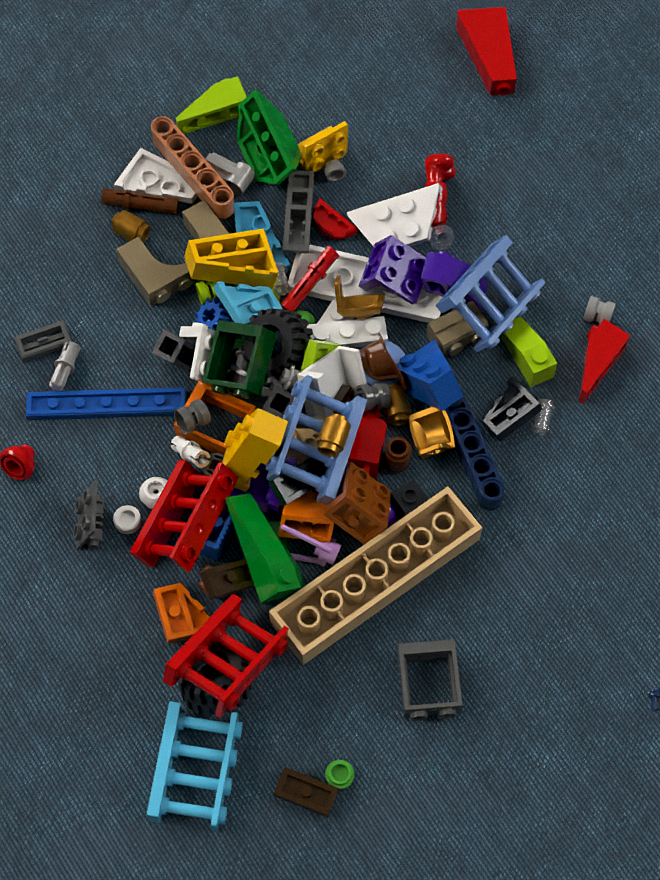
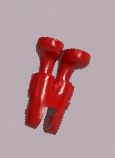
[425,153,456,233]

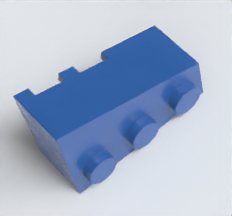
[396,340,464,411]

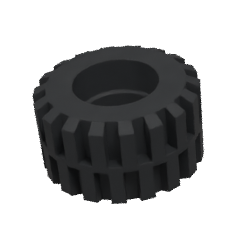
[241,308,313,376]
[178,643,252,717]

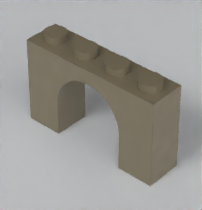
[116,200,229,307]

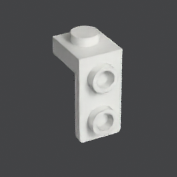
[179,322,216,383]

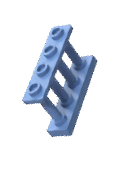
[435,235,545,352]
[266,375,367,505]

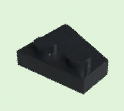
[483,376,543,442]

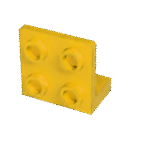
[297,121,348,172]

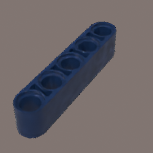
[446,388,505,510]

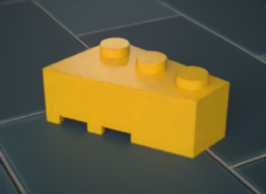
[184,229,278,289]
[222,408,288,492]

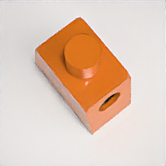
[278,489,334,542]

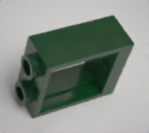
[202,320,277,399]

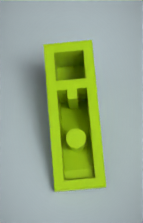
[176,76,247,134]
[493,316,557,388]

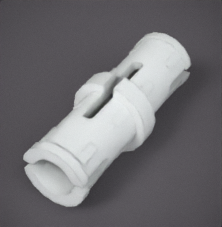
[171,435,210,468]

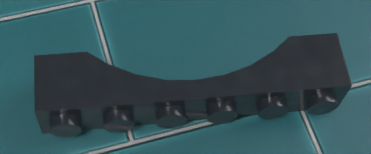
[152,329,305,419]

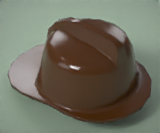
[359,332,407,390]

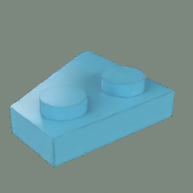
[213,282,283,324]

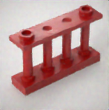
[129,460,239,572]
[163,594,289,718]

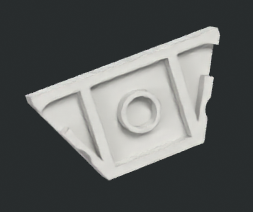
[347,183,442,247]

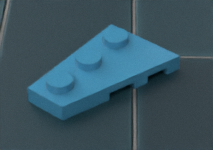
[234,201,291,272]

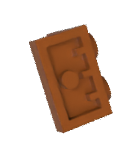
[323,462,391,545]

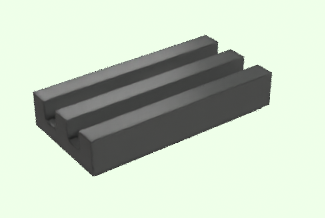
[14,320,72,363]

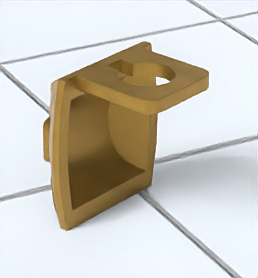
[334,275,385,319]
[408,407,456,459]

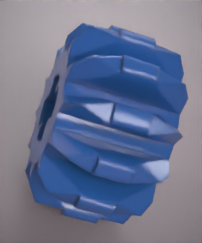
[192,296,234,331]

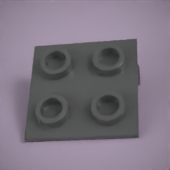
[73,479,104,550]

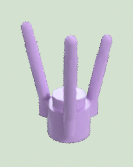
[281,524,341,567]

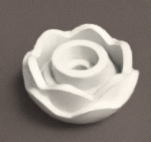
[139,477,168,509]

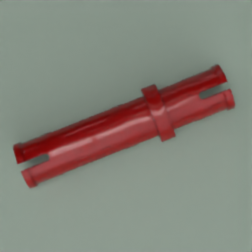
[280,246,339,312]

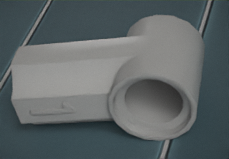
[206,152,256,196]

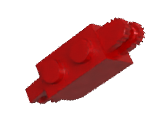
[343,407,387,485]

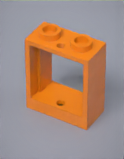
[174,382,256,455]

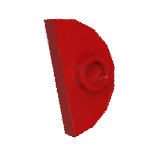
[313,199,357,240]

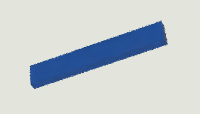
[26,387,187,420]

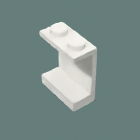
[297,346,367,422]

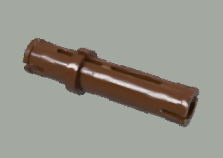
[101,188,179,215]

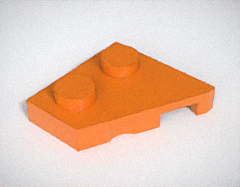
[153,583,210,644]

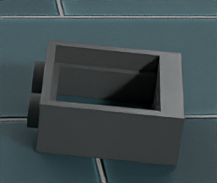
[397,639,462,721]

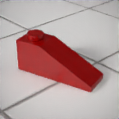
[579,319,631,404]

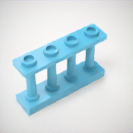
[146,701,243,832]

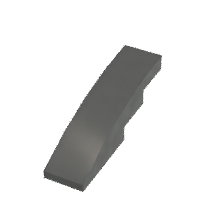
[283,170,314,254]

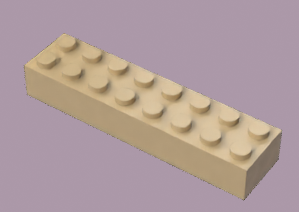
[269,487,482,665]

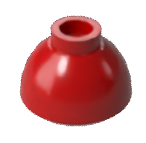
[0,444,35,481]

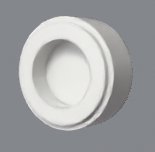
[113,505,141,534]

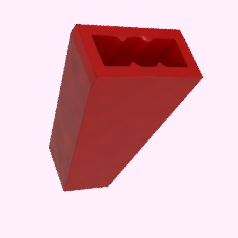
[456,7,517,96]

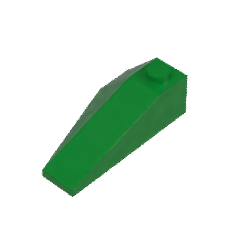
[225,493,306,603]

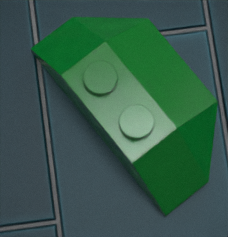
[237,90,302,185]

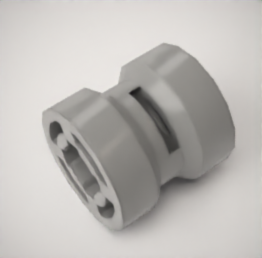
[583,296,616,324]

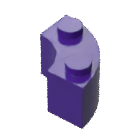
[421,251,488,311]

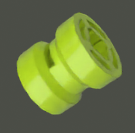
[195,281,218,305]

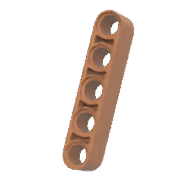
[151,116,234,219]

